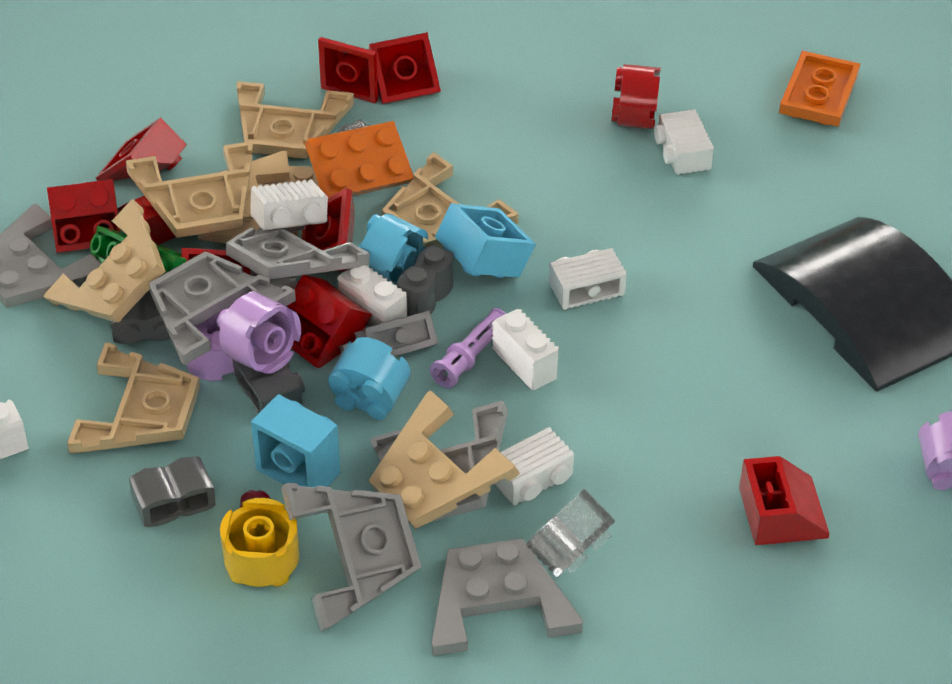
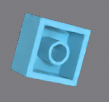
[435,203,536,278]
[251,394,341,488]

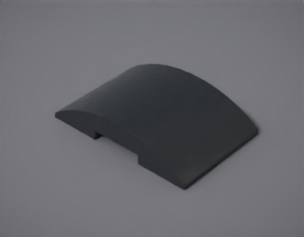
[753,217,952,392]

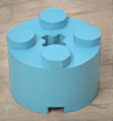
[358,213,428,285]
[328,337,411,420]

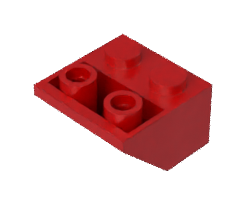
[47,179,121,253]
[287,275,372,368]
[739,456,830,545]

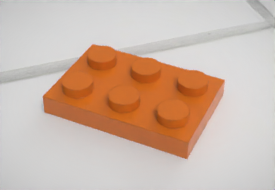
[779,50,861,127]
[305,121,413,197]

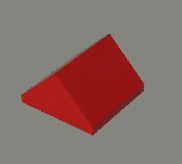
[369,32,441,104]
[301,188,355,271]

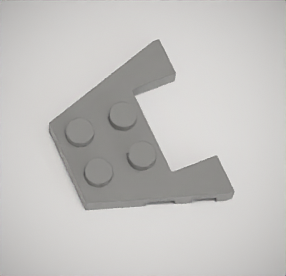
[0,203,102,308]
[226,226,370,280]
[149,251,296,365]
[370,400,508,523]
[281,483,421,631]
[432,538,583,656]

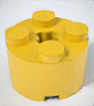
[220,498,300,587]

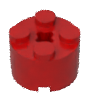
[611,64,661,129]

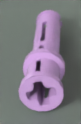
[430,308,506,389]

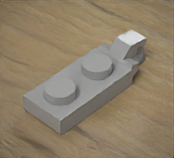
[339,311,438,356]

